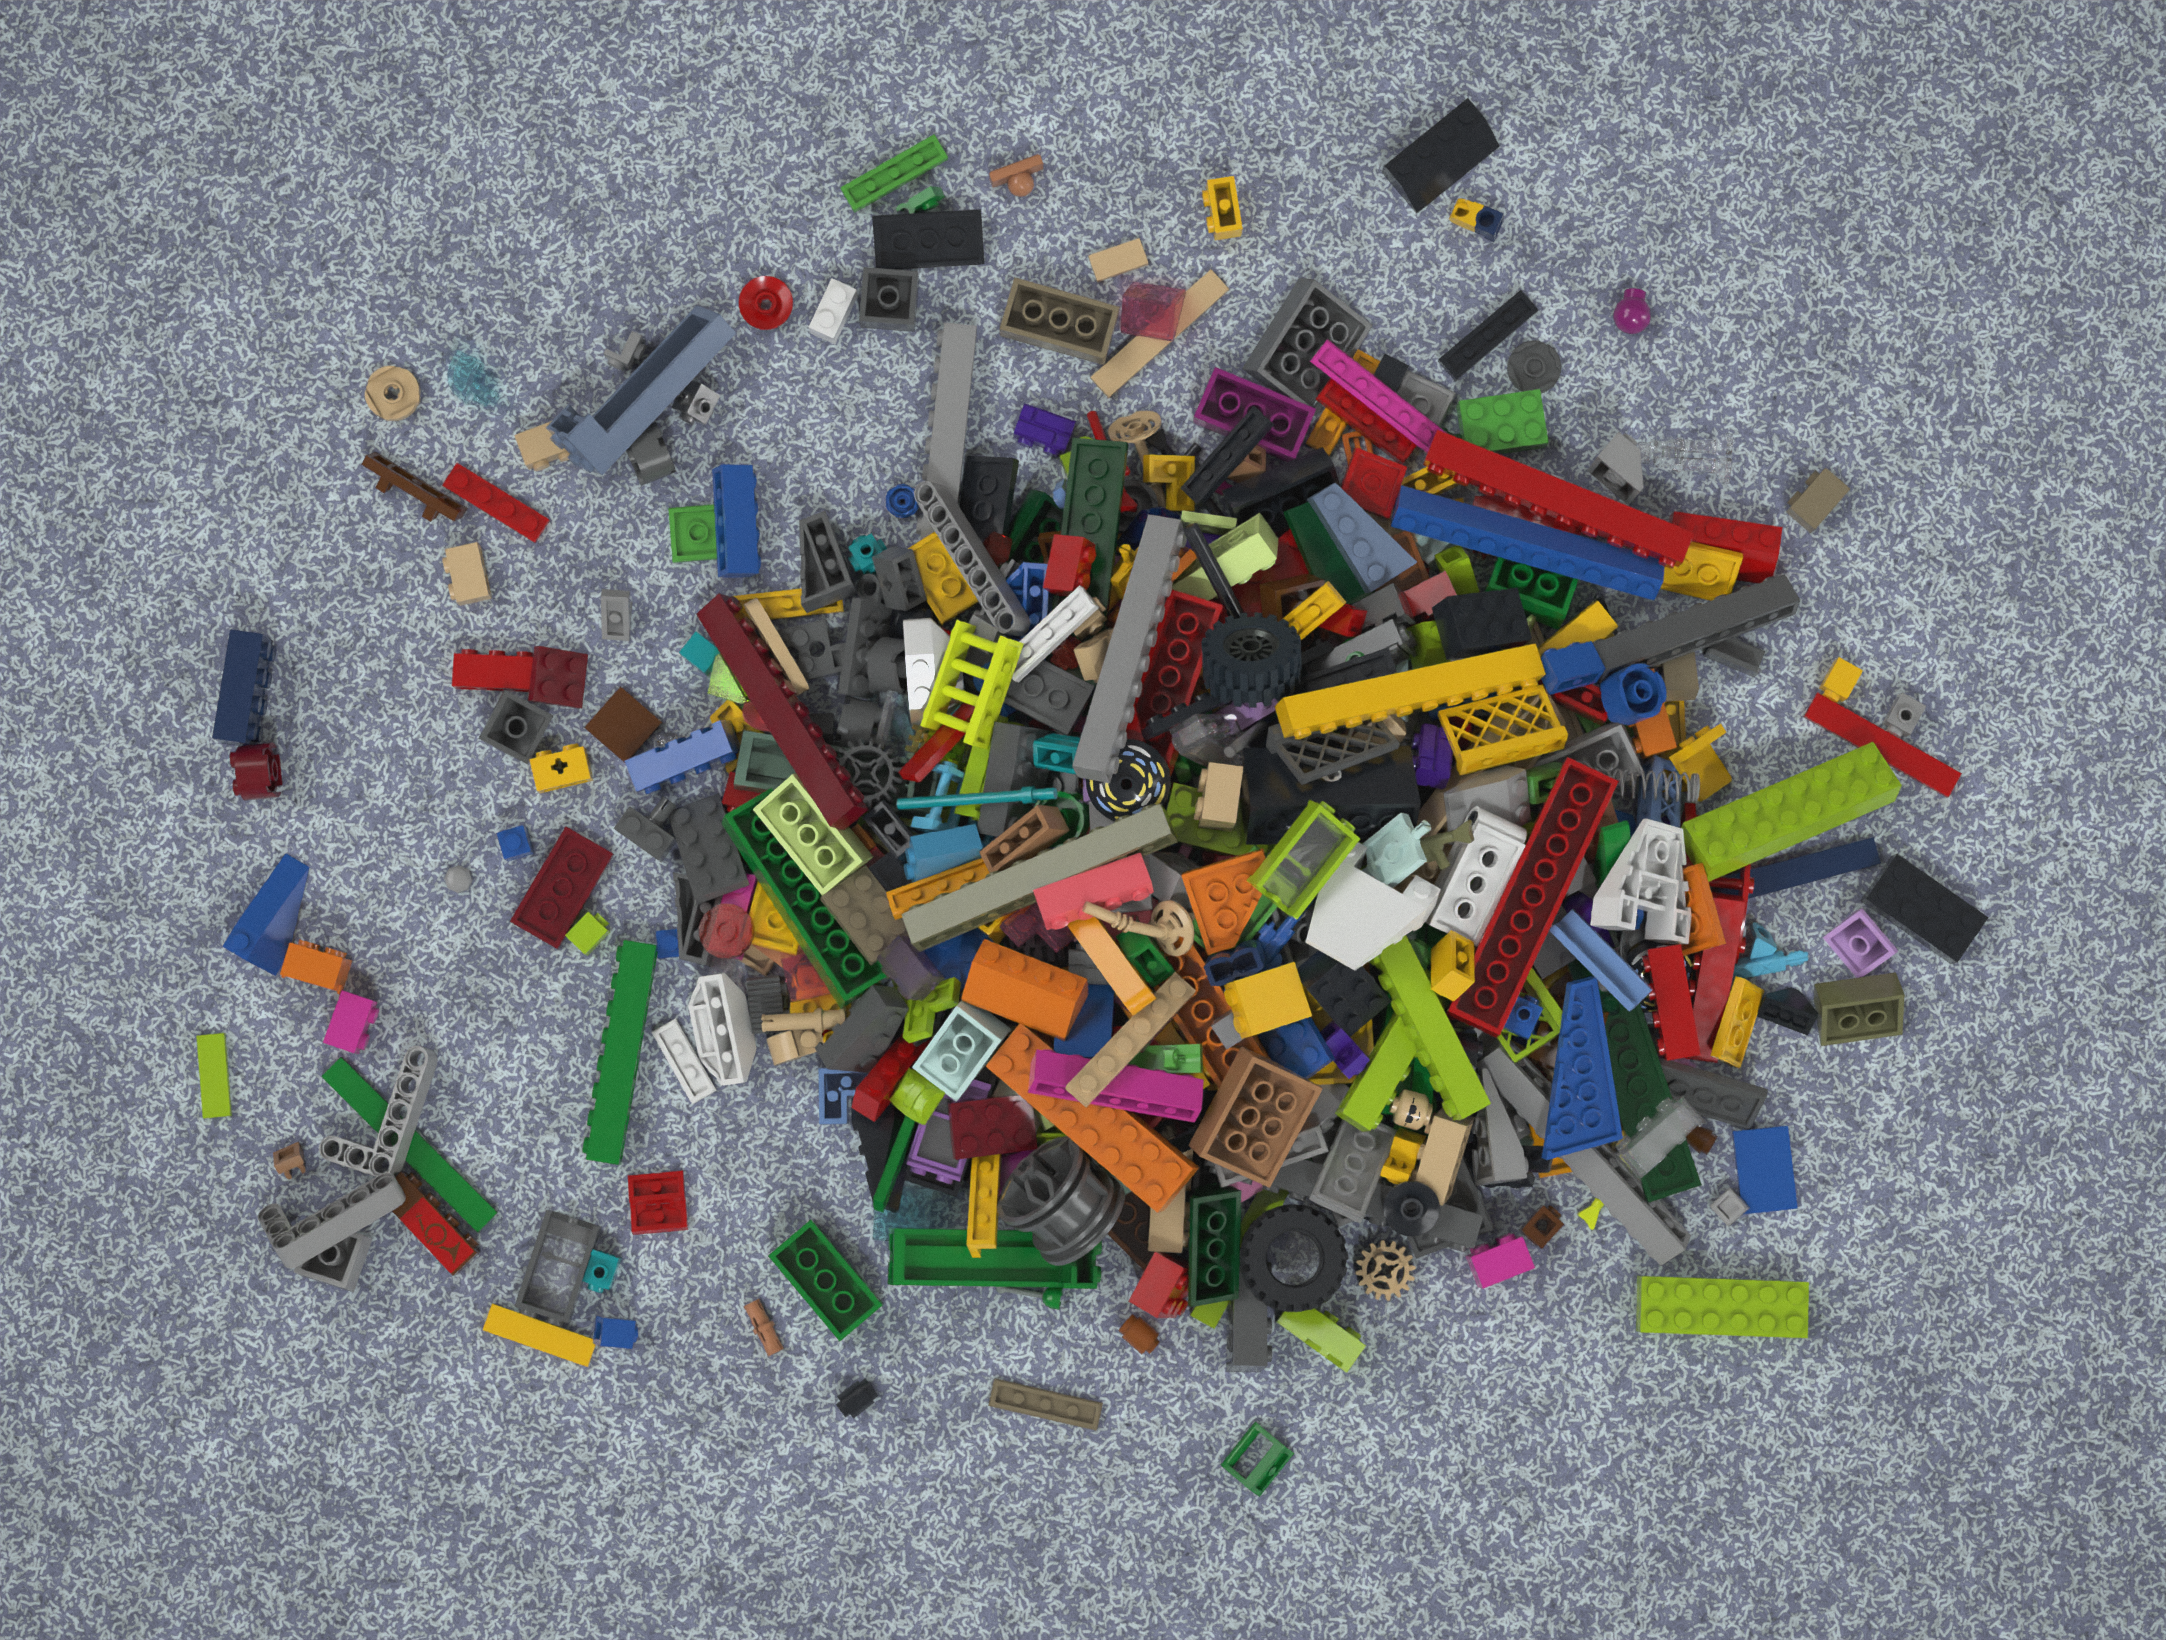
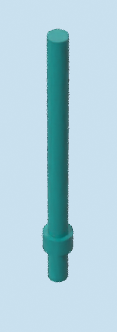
[897,786,1058,810]

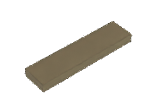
[988,1378,1103,1431]

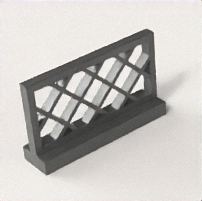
[1266,719,1399,785]

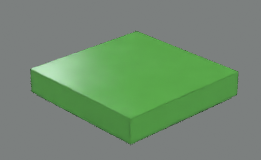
[668,504,717,563]

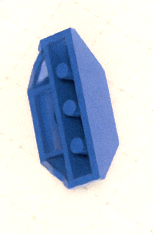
[998,562,1054,661]

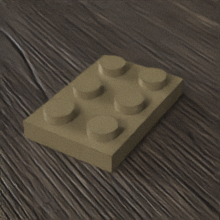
[820,865,909,965]

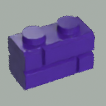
[1013,403,1076,457]
[1411,723,1453,789]

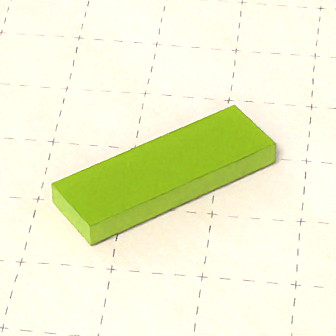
[196,1033,232,1119]

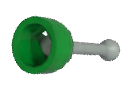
[996,1287,1063,1310]

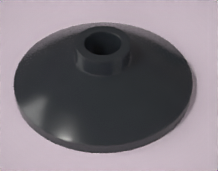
[1383,1181,1440,1236]

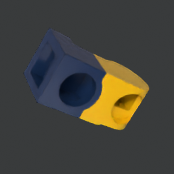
[1449,198,1504,242]

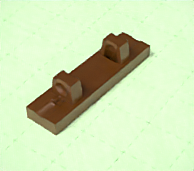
[361,452,468,522]

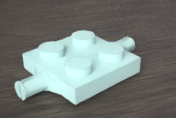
[1362,813,1431,888]

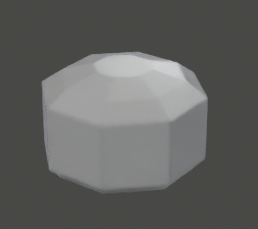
[444,865,473,893]

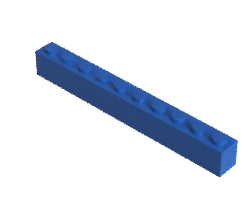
[1391,485,1664,600]

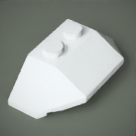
[903,618,964,727]
[688,973,756,1086]

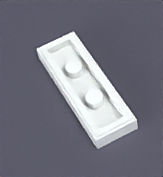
[652,1018,717,1104]

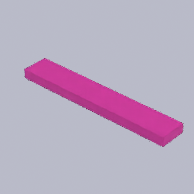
[1310,339,1448,453]

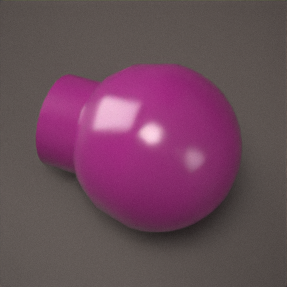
[1613,288,1651,334]

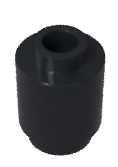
[836,1378,878,1419]

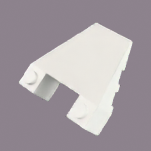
[1591,819,1691,944]
[1306,842,1441,970]

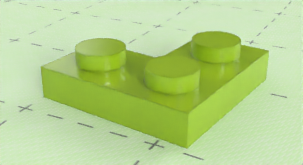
[903,977,961,1043]

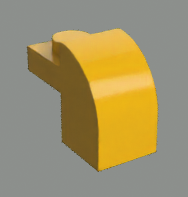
[1380,1128,1426,1184]

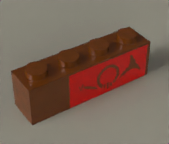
[392,1172,480,1276]

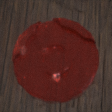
[698,903,755,959]

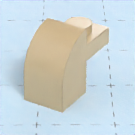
[766,1029,824,1066]

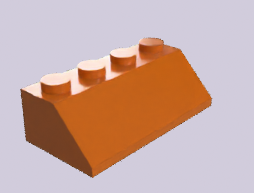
[961,939,1088,1041]

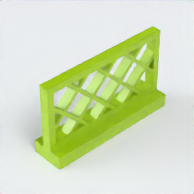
[1497,968,1563,1064]

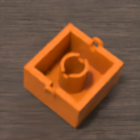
[280,939,352,995]

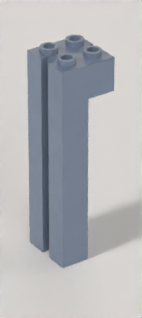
[546,305,736,475]

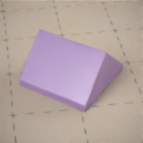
[1823,908,1898,978]

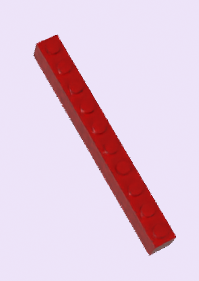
[1423,430,1695,569]

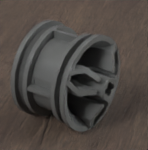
[997,1137,1125,1266]

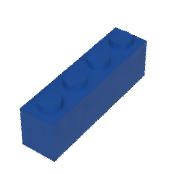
[712,464,761,578]

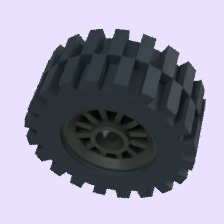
[1202,612,1302,708]

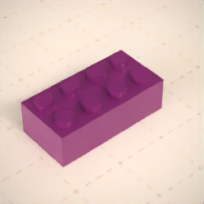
[1193,367,1316,462]

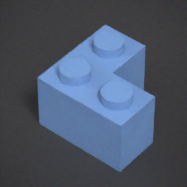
[818,1068,868,1125]

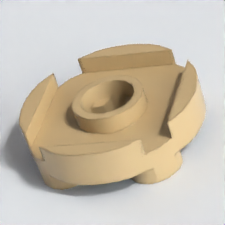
[365,366,421,421]

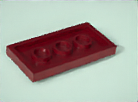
[510,826,614,950]

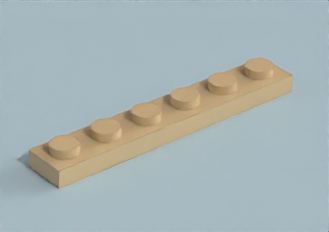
[1065,972,1196,1107]

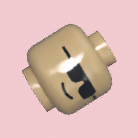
[1389,1089,1433,1130]

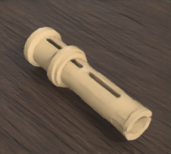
[761,1007,847,1033]

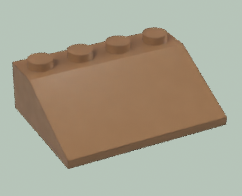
[1189,1046,1323,1188]

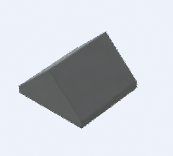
[479,690,553,764]

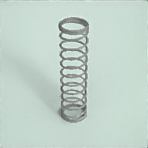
[1594,767,1700,803]

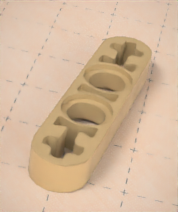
[744,598,809,696]

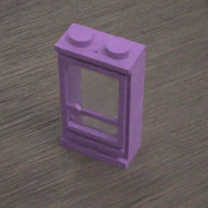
[904,1079,991,1184]

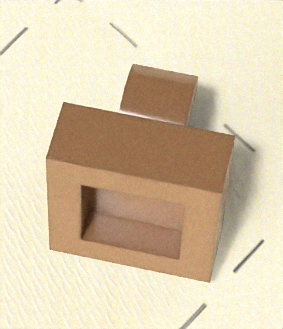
[273,1142,306,1179]

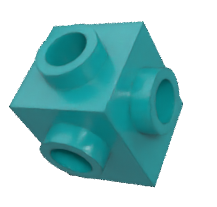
[848,533,887,575]

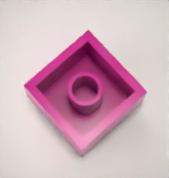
[1465,1233,1535,1289]

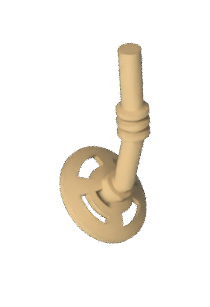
[1108,411,1172,517]
[1082,900,1194,956]

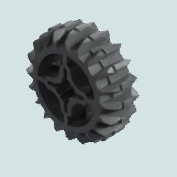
[835,738,903,812]

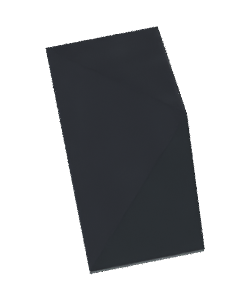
[1757,987,1818,1036]

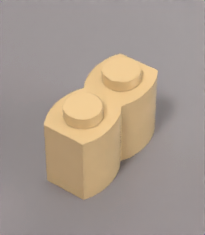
[1074,628,1114,683]

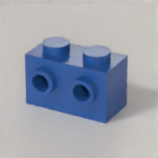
[1541,641,1606,695]

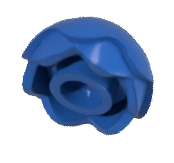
[886,484,919,518]

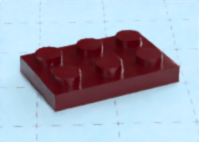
[948,1094,1037,1160]

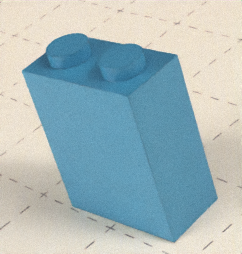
[904,824,983,883]

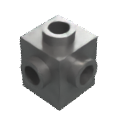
[671,381,720,425]

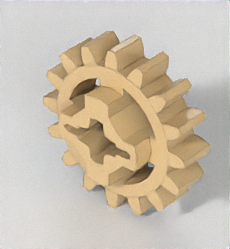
[1355,1240,1416,1301]

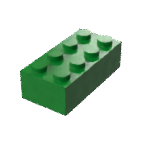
[768,1219,884,1341]

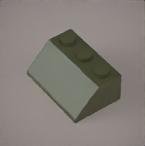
[1814,972,1905,1046]

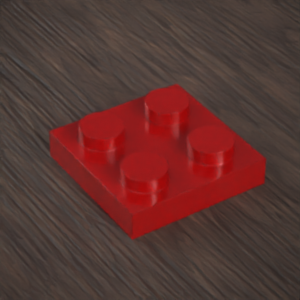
[1341,447,1407,519]

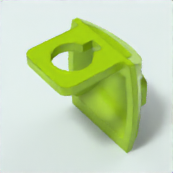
[889,1068,946,1125]

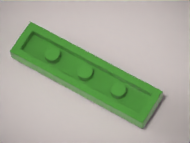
[840,134,948,213]

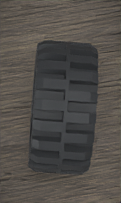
[1239,1204,1348,1312]

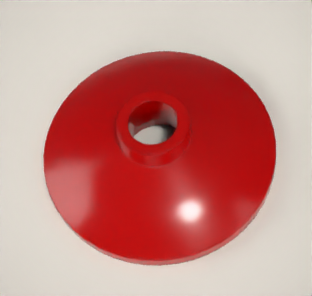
[738,276,793,330]

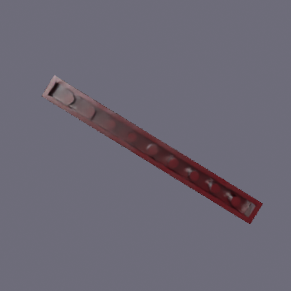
[696,593,868,830]

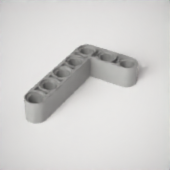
[319,1046,438,1177]
[258,1172,406,1269]

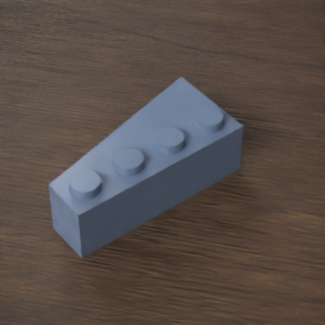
[1307,483,1417,593]

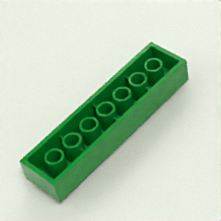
[722,788,892,1009]

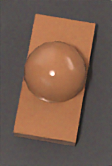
[989,154,1043,197]

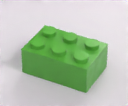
[1456,389,1549,454]

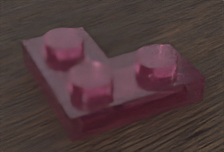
[1000,902,1076,953]

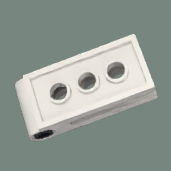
[1425,806,1527,947]

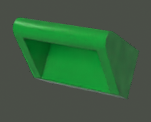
[1221,1422,1294,1497]

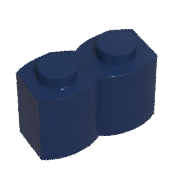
[1203,940,1267,986]

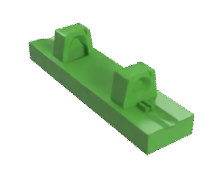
[1127,1044,1203,1074]

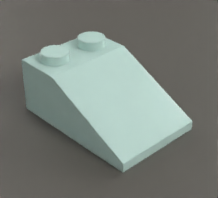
[912,1001,1012,1102]

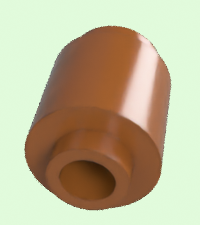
[1118,1314,1160,1355]

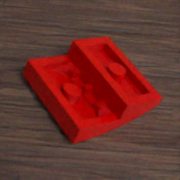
[628,1171,688,1235]

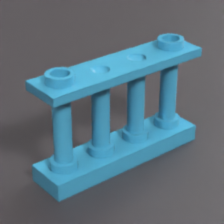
[911,761,995,848]

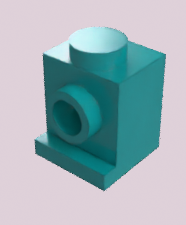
[582,1249,621,1293]

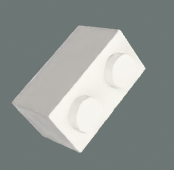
[809,278,858,344]

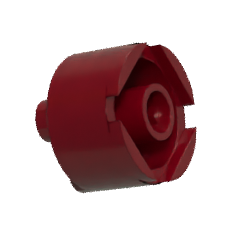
[230,742,283,801]

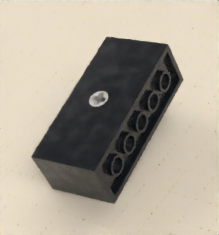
[1239,746,1421,845]

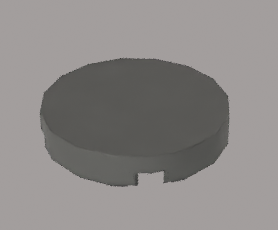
[1507,340,1562,394]

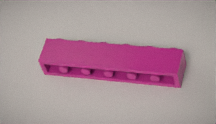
[1028,1049,1204,1123]

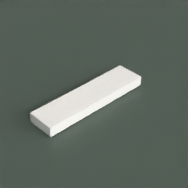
[1012,585,1099,683]

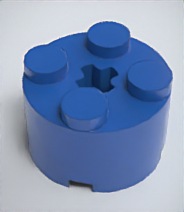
[1600,663,1667,725]

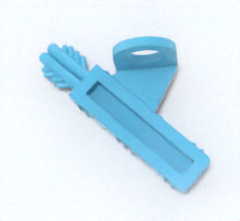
[1732,922,1809,981]

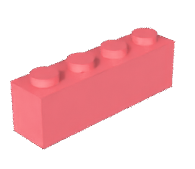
[1033,852,1154,930]

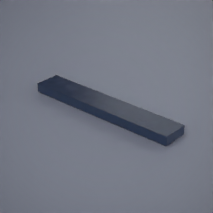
[1716,837,1881,899]

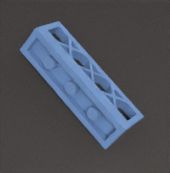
[1636,755,1682,829]
[1549,909,1653,1011]

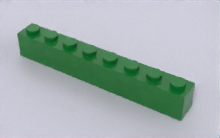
[582,940,658,1165]

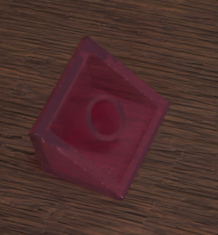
[1121,281,1186,342]

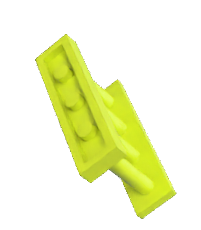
[920,620,1024,749]

